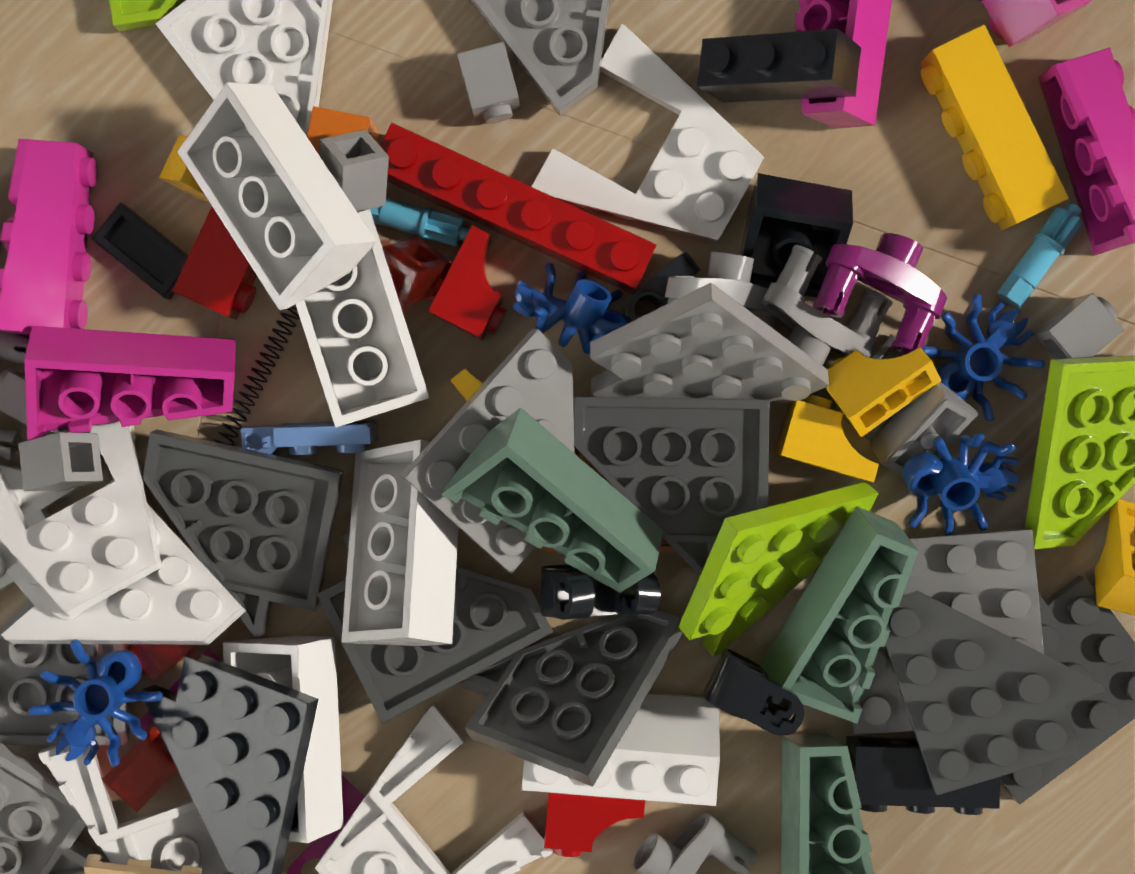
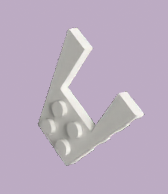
[531,24,764,243]
[0,422,162,617]
[315,703,553,874]
[38,745,229,874]

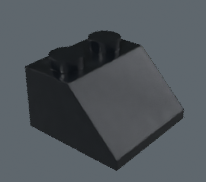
[739,173,853,298]

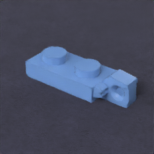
[241,420,378,455]

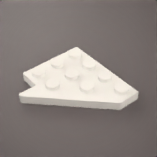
[155,0,333,136]
[1,479,246,645]

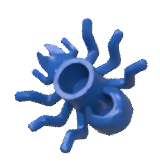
[513,263,630,354]
[923,294,1045,422]
[902,433,1020,535]
[29,639,163,767]

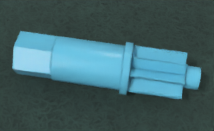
[370,197,470,247]
[997,203,1083,309]

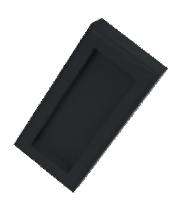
[91,202,189,300]

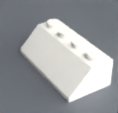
[177,82,377,310]
[295,209,429,427]
[341,439,458,646]
[223,635,344,843]
[522,692,720,806]

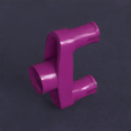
[813,233,947,355]

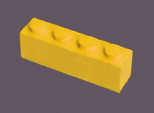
[920,24,1069,231]

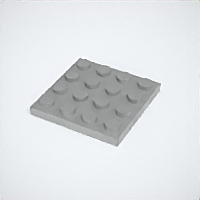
[852,529,1044,735]

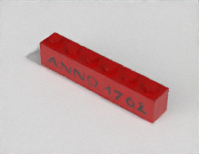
[380,122,657,295]

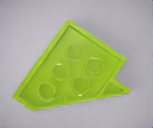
[1024,355,1135,550]
[678,482,879,657]

